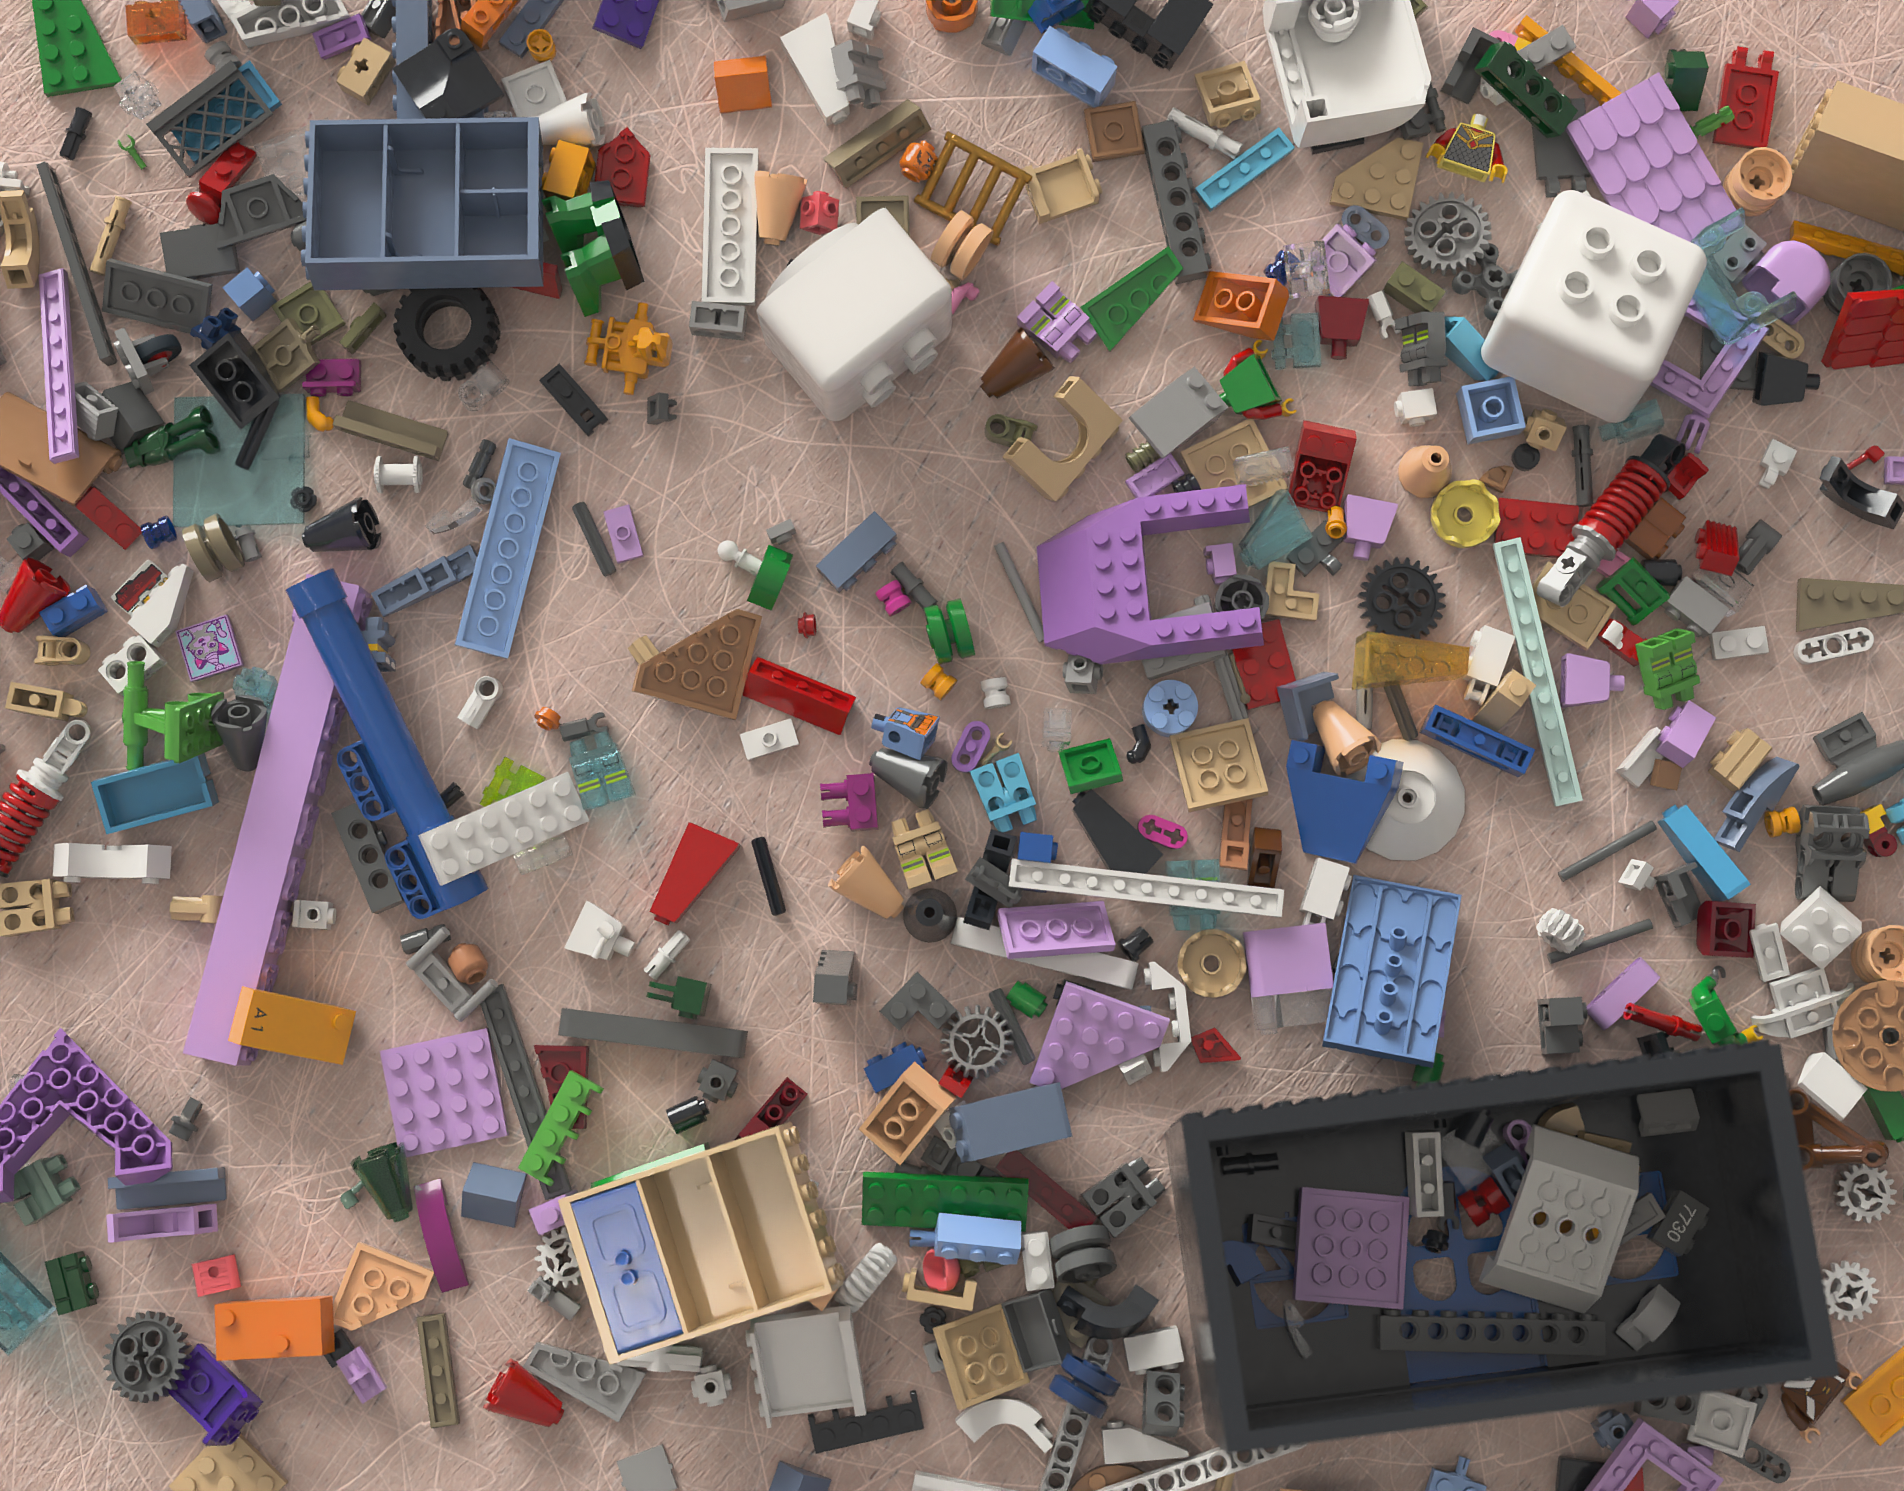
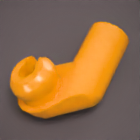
[306,396,334,432]

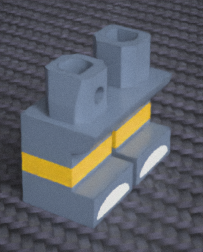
[361,617,396,672]

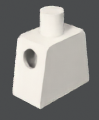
[564,901,635,961]

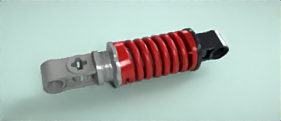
[1537,434,1686,607]

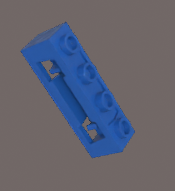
[1419,704,1535,777]

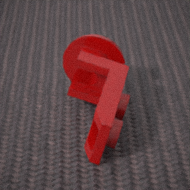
[186,142,257,225]
[60,484,144,550]

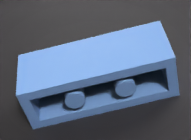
[934,1213,1021,1265]

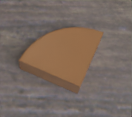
[1479,465,1514,493]

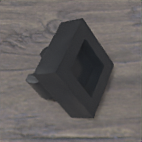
[1637,1031,1674,1057]

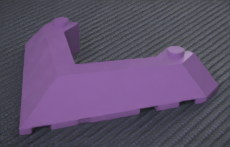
[0,1027,173,1203]

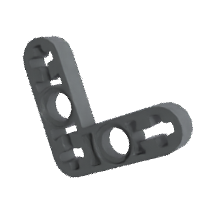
[1720,1385,1791,1483]

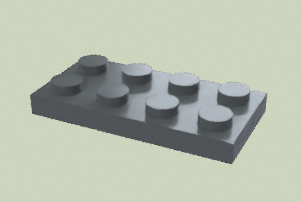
[102,258,213,334]

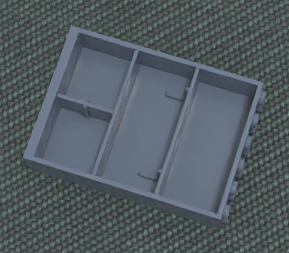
[301,117,543,290]

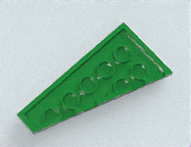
[32,0,125,97]

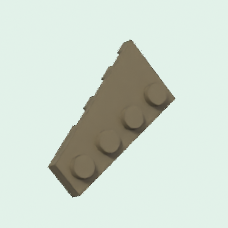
[1796,578,1904,632]

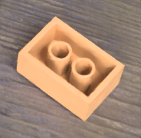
[859,1062,957,1165]

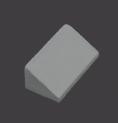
[981,17,1027,56]

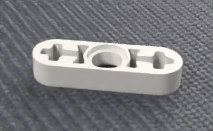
[1793,627,1874,665]

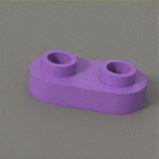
[951,721,990,773]

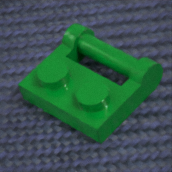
[1596,557,1670,626]

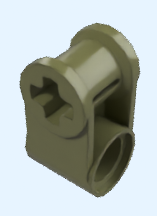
[984,414,1038,447]

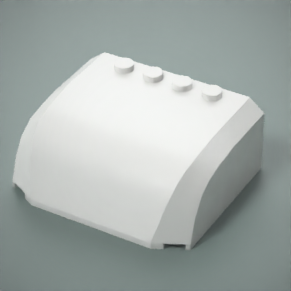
[1263,0,1431,148]

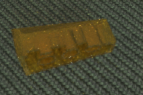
[1352,631,1470,690]

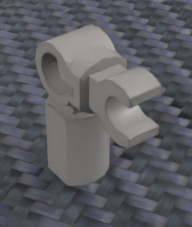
[527,1276,582,1321]

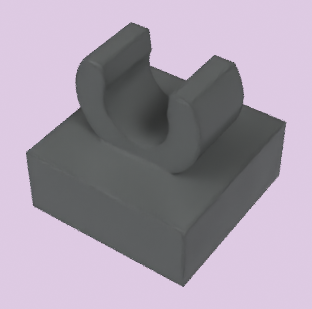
[647,392,677,425]

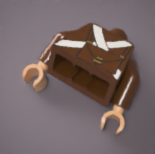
[1780,1361,1862,1443]

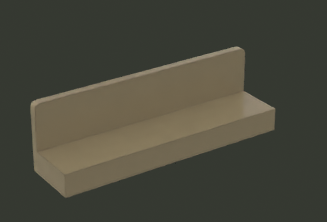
[823,99,931,189]
[333,400,448,461]

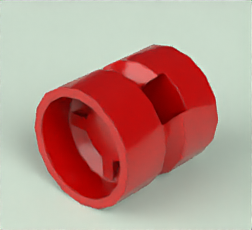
[1457,1177,1510,1227]

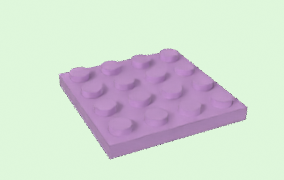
[380,1028,509,1159]
[1292,1187,1410,1309]

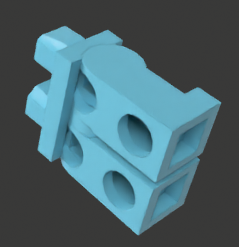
[969,753,1037,833]

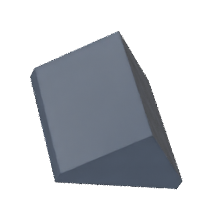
[461,1162,527,1228]
[769,1461,832,1491]

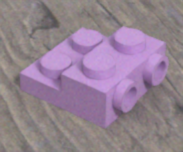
[1300,224,1377,297]

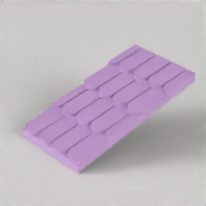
[1566,72,1742,249]

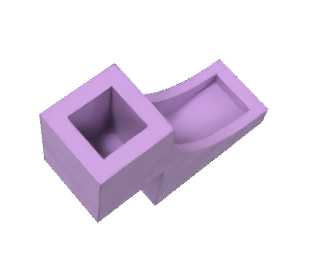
[107,1204,218,1243]

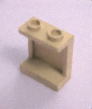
[1022,148,1102,224]
[902,1267,977,1311]

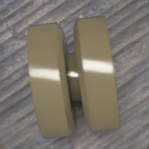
[182,513,245,583]

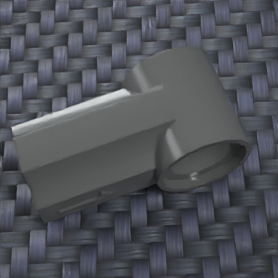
[1735,519,1782,575]

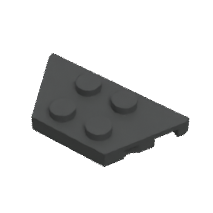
[216,174,307,250]

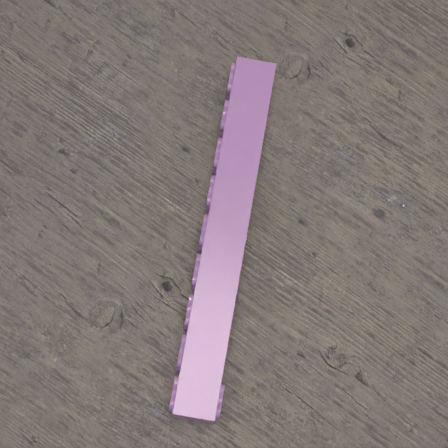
[183,574,373,1066]

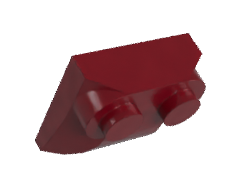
[1696,901,1756,958]

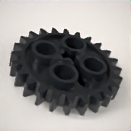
[1357,557,1446,645]

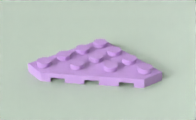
[1029,981,1170,1089]

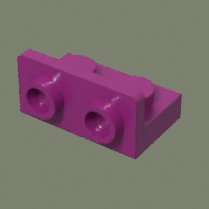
[303,359,361,397]

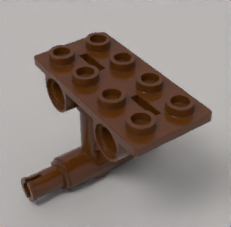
[1786,1073,1889,1170]

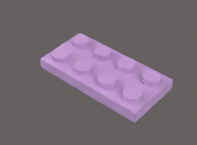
[997,901,1116,959]

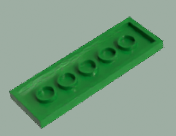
[861,1172,1029,1232]

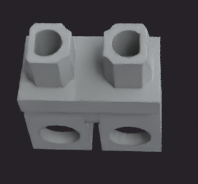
[831,39,887,109]

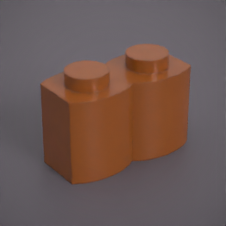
[1624,497,1686,560]

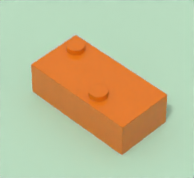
[214,1295,335,1361]

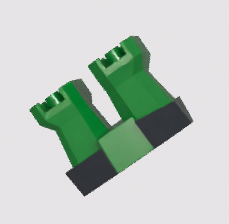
[542,180,645,317]

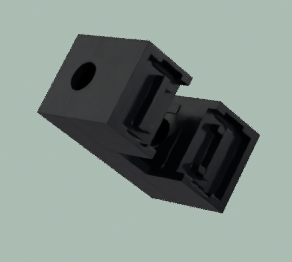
[1083,0,1214,71]

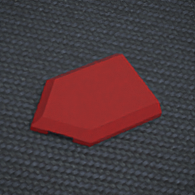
[594,127,651,208]

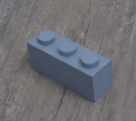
[816,511,897,593]

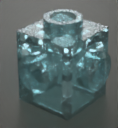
[233,667,278,708]

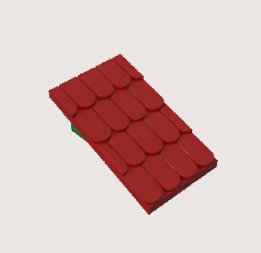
[1821,284,1904,369]

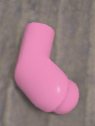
[952,282,980,314]

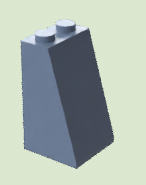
[949,1082,1073,1163]

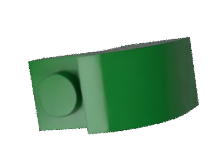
[747,545,793,611]

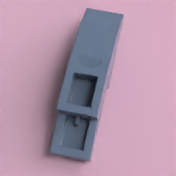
[1714,757,1800,852]

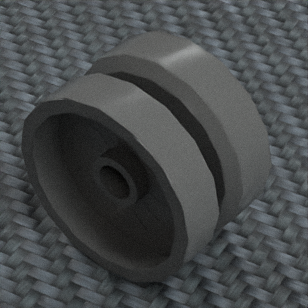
[1049,1225,1117,1284]

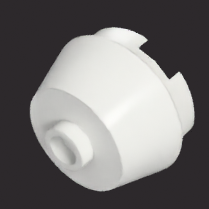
[1308,0,1361,42]

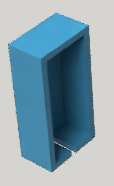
[91,753,219,834]

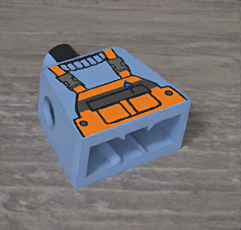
[871,707,940,760]

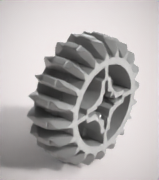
[940,1005,1014,1079]

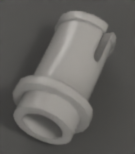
[234,526,262,562]

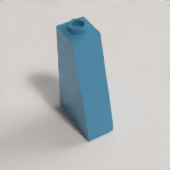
[1658,804,1751,901]

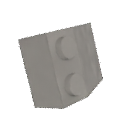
[1129,367,1228,459]

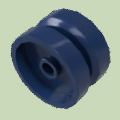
[1049,1352,1121,1419]

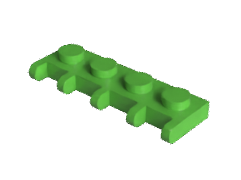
[518,1070,604,1186]

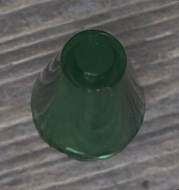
[351,1142,413,1222]

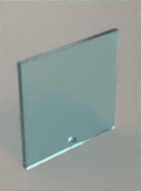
[173,394,305,528]

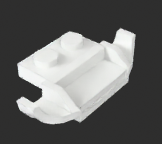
[1750,966,1855,1039]

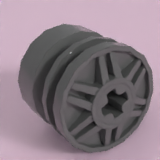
[1823,253,1893,316]

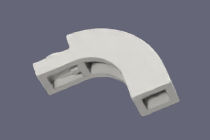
[955,1396,1053,1453]

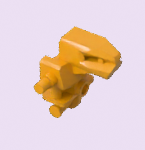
[584,302,673,395]

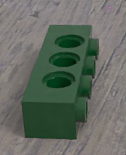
[1474,41,1578,138]

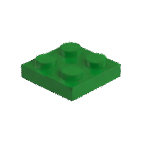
[1058,738,1123,794]

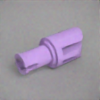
[1676,410,1710,454]

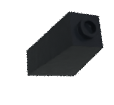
[1072,789,1164,874]

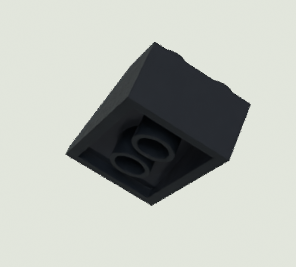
[189,330,281,430]

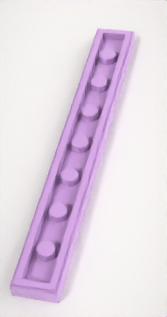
[39,268,79,464]

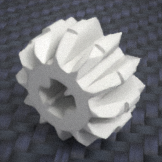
[1536,908,1585,953]

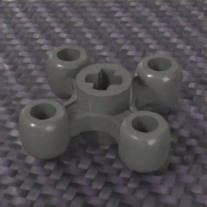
[1452,243,1519,321]

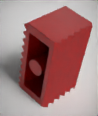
[1695,520,1740,576]

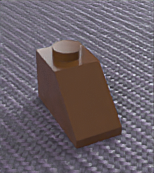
[1247,827,1282,889]

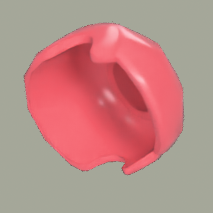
[923,1249,961,1292]

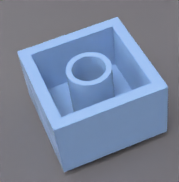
[1456,377,1526,445]

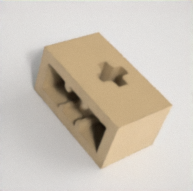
[336,38,396,106]

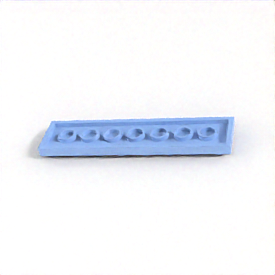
[455,438,561,659]

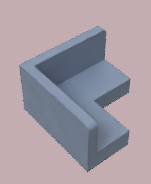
[1277,672,1339,741]

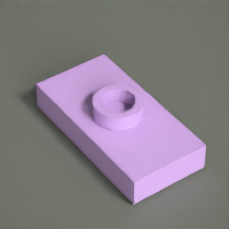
[1125,454,1185,498]
[603,504,644,564]

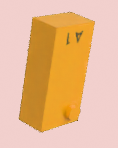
[228,986,356,1065]

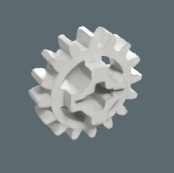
[1833,1164,1897,1223]
[535,1226,582,1288]
[1822,1260,1879,1322]

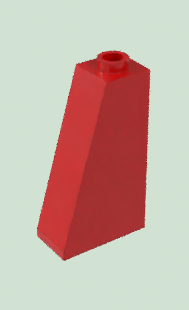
[649,822,741,926]

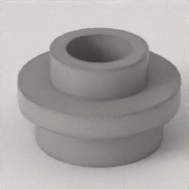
[471,477,496,504]

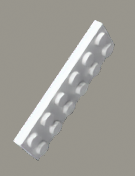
[702,148,759,306]
[418,772,589,886]

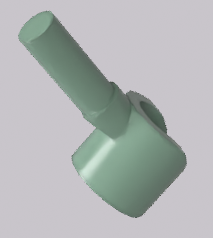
[340,1174,372,1209]

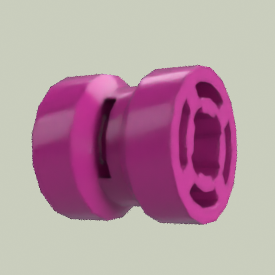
[875,580,912,617]

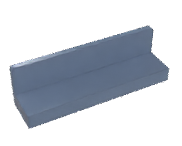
[108,1167,227,1210]

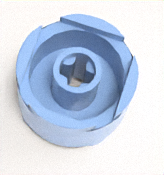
[1142,680,1198,737]

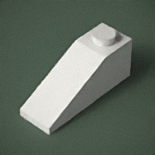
[1101,1420,1189,1464]

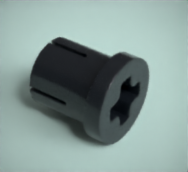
[1117,926,1154,962]

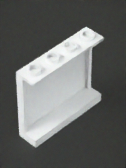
[745,1305,866,1428]

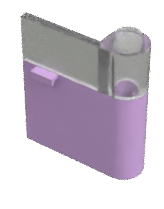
[1243,923,1333,1035]

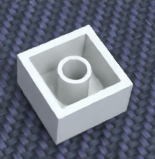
[1780,886,1862,970]

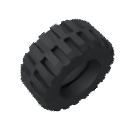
[393,288,501,381]

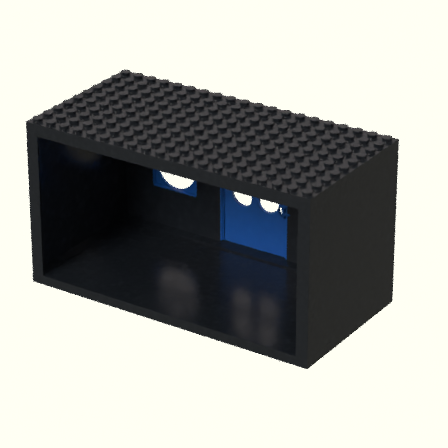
[1165,1039,1840,1453]

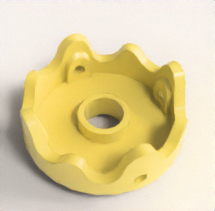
[1431,480,1500,548]

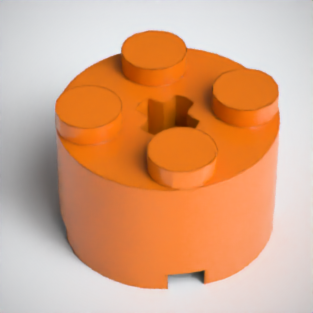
[926,0,978,33]

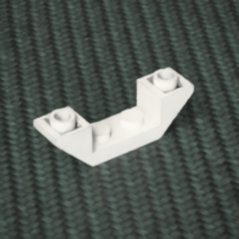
[1143,962,1191,1072]

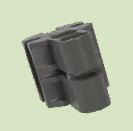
[1795,805,1870,902]

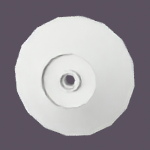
[1347,739,1465,861]

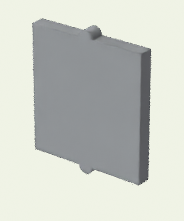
[617,1444,678,1491]

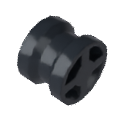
[1172,473,1201,493]

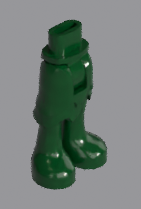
[124,405,221,468]

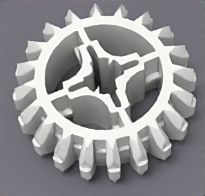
[834,1243,897,1313]

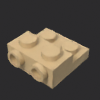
[1194,61,1261,128]

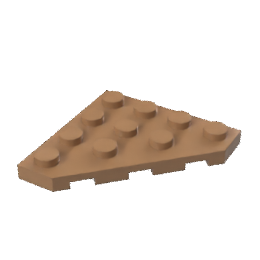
[632,609,762,720]

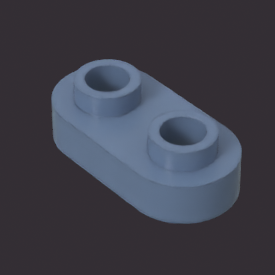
[1342,205,1390,249]

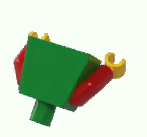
[1219,340,1297,420]

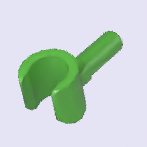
[117,134,147,170]

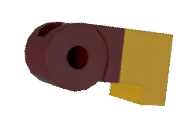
[1860,804,1897,857]

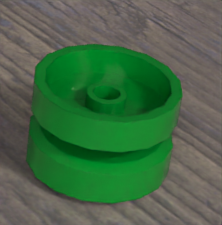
[924,598,975,665]

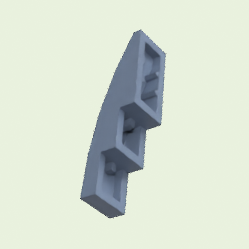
[371,544,478,617]

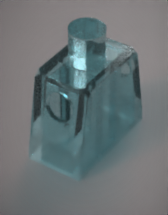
[1598,399,1665,444]

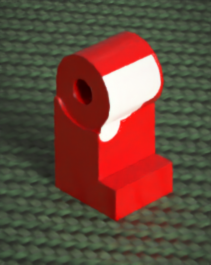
[1597,618,1648,667]

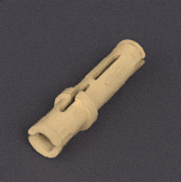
[89,196,132,276]

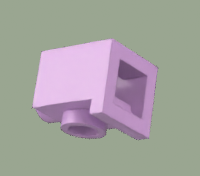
[1203,543,1237,585]

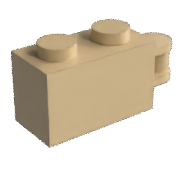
[5,682,88,722]

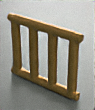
[914,131,1033,246]

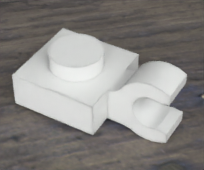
[1759,439,1797,489]

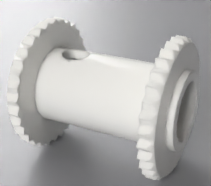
[374,456,423,493]

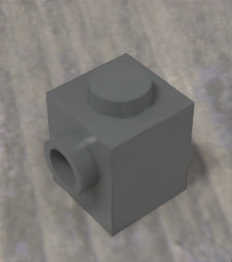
[7,522,54,561]

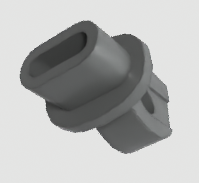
[169,1097,203,1141]

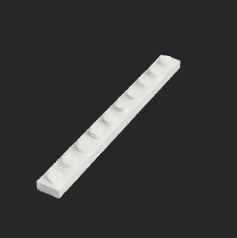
[1009,859,1284,917]

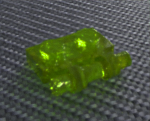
[479,757,546,807]

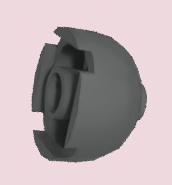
[1215,574,1269,620]

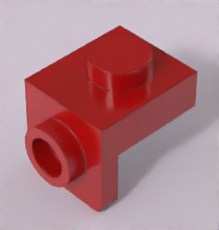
[1667,453,1709,500]

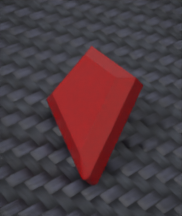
[1191,1027,1241,1063]

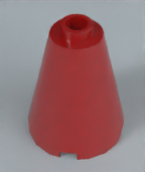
[0,558,71,633]
[483,1358,565,1427]

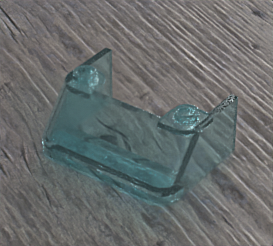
[1691,207,1797,345]

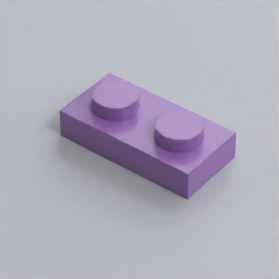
[312,14,371,60]

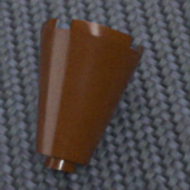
[980,327,1055,399]

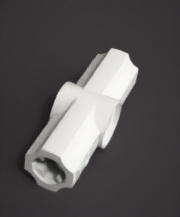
[617,1344,703,1372]

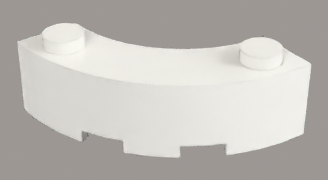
[53,843,172,884]

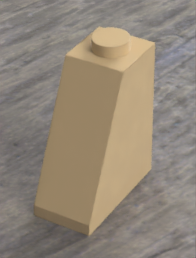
[1471,669,1536,732]

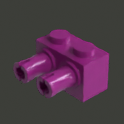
[820,773,879,832]

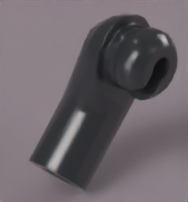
[1126,724,1151,764]

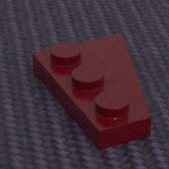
[534,1045,589,1129]

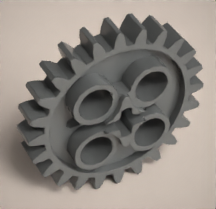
[103,1311,192,1403]

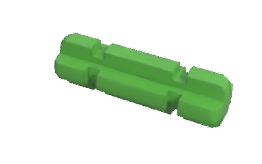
[1690,106,1734,139]

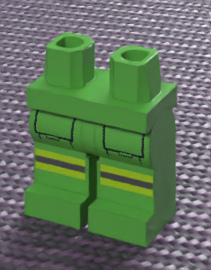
[1635,628,1700,710]

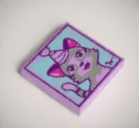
[175,614,244,683]

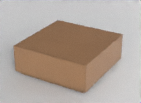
[1650,759,1682,791]

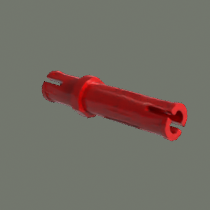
[1623,1003,1702,1042]

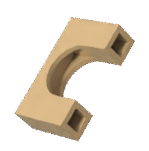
[1002,376,1123,502]

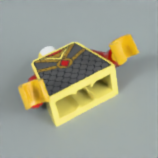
[1425,114,1508,183]

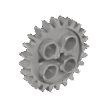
[1404,192,1491,276]

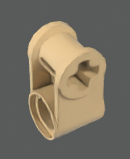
[34,636,91,666]

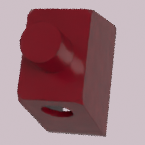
[1315,296,1369,360]

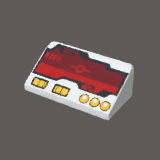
[111,559,168,616]

